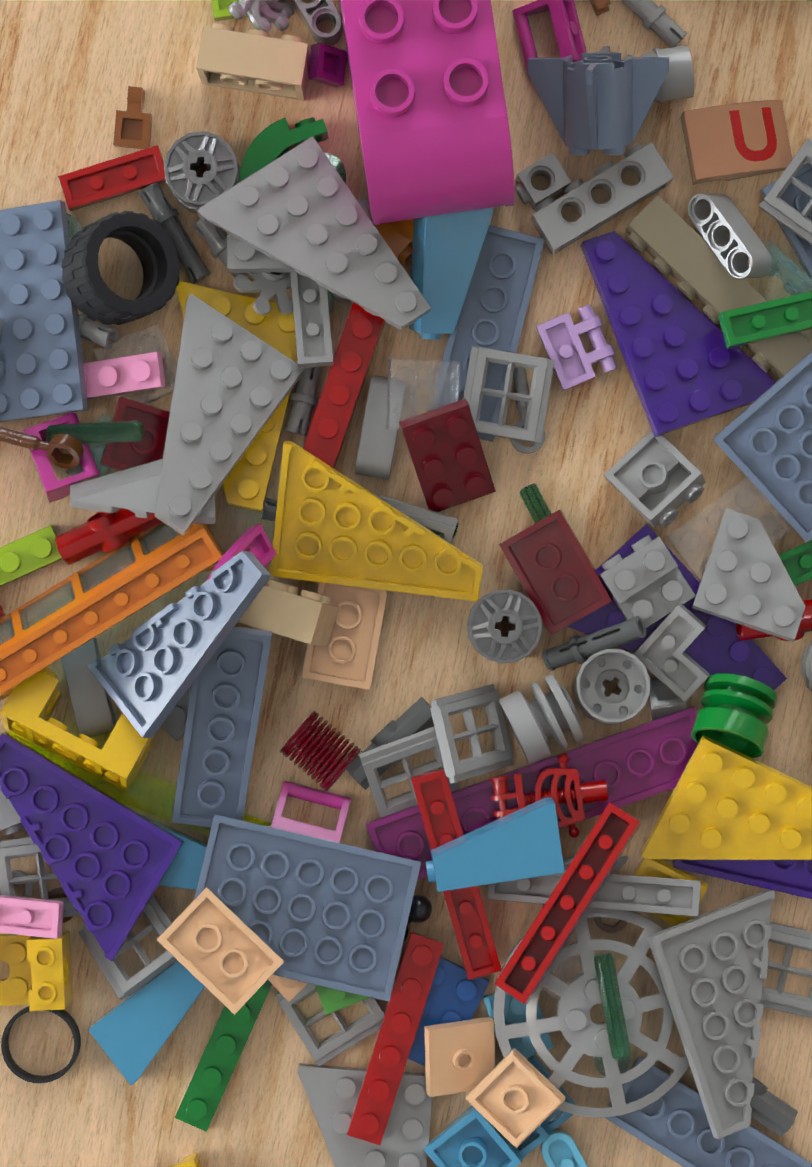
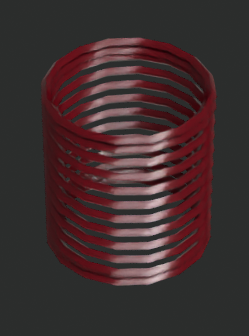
[280,710,361,791]

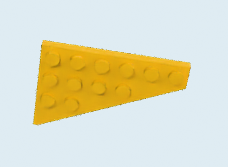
[176,281,298,513]
[270,441,483,602]
[641,735,812,860]

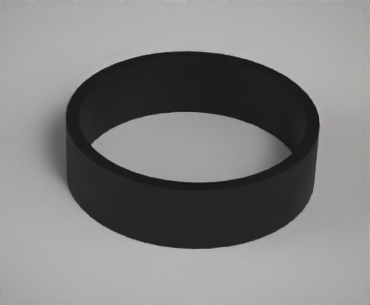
[1,1006,81,1083]

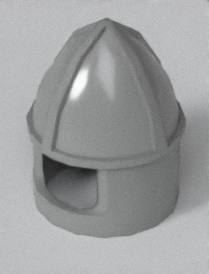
[640,45,694,104]

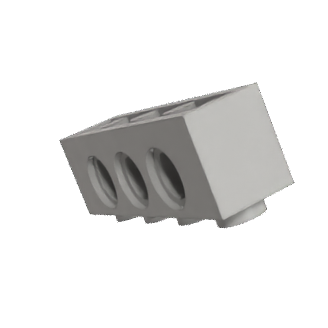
[531,142,674,255]

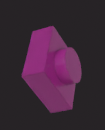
[308,43,347,87]

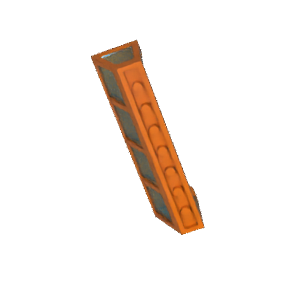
[0,522,225,701]

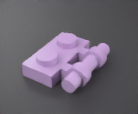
[536,304,617,391]

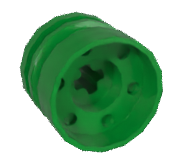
[691,673,778,758]

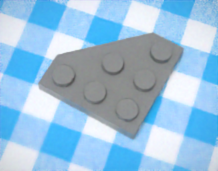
[692,508,806,642]

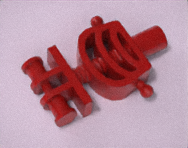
[490,753,608,838]

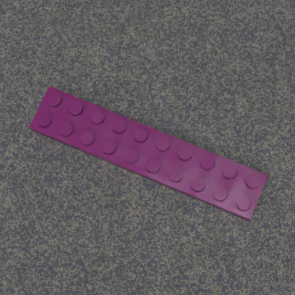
[366,706,698,880]

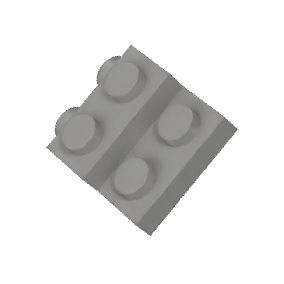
[604,430,705,529]
[599,535,696,628]

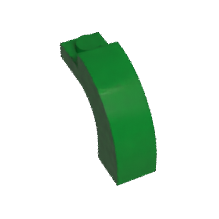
[239,117,329,183]

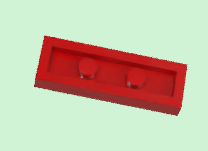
[58,145,166,212]

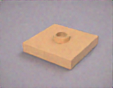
[424,1016,495,1097]
[465,1048,566,1148]

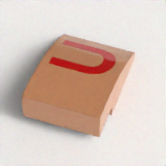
[680,100,792,185]

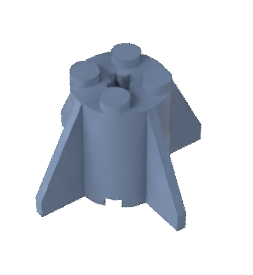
[527,46,669,155]

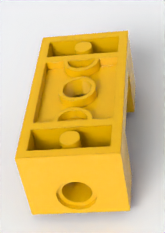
[0,668,154,793]
[0,931,73,1011]

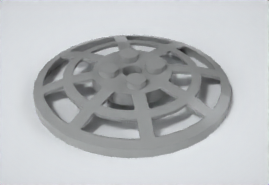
[493,908,689,1118]

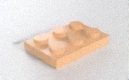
[302,582,388,690]
[157,887,284,1015]

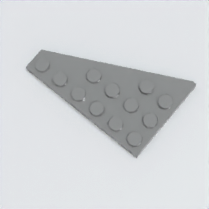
[197,136,431,331]
[155,294,304,536]
[647,889,775,1139]
[298,1063,432,1167]

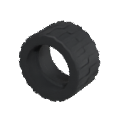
[61,211,181,325]

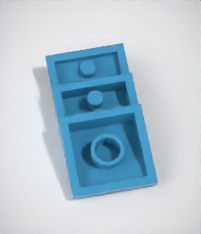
[424,1055,577,1167]

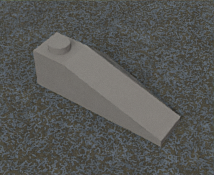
[70,459,215,524]

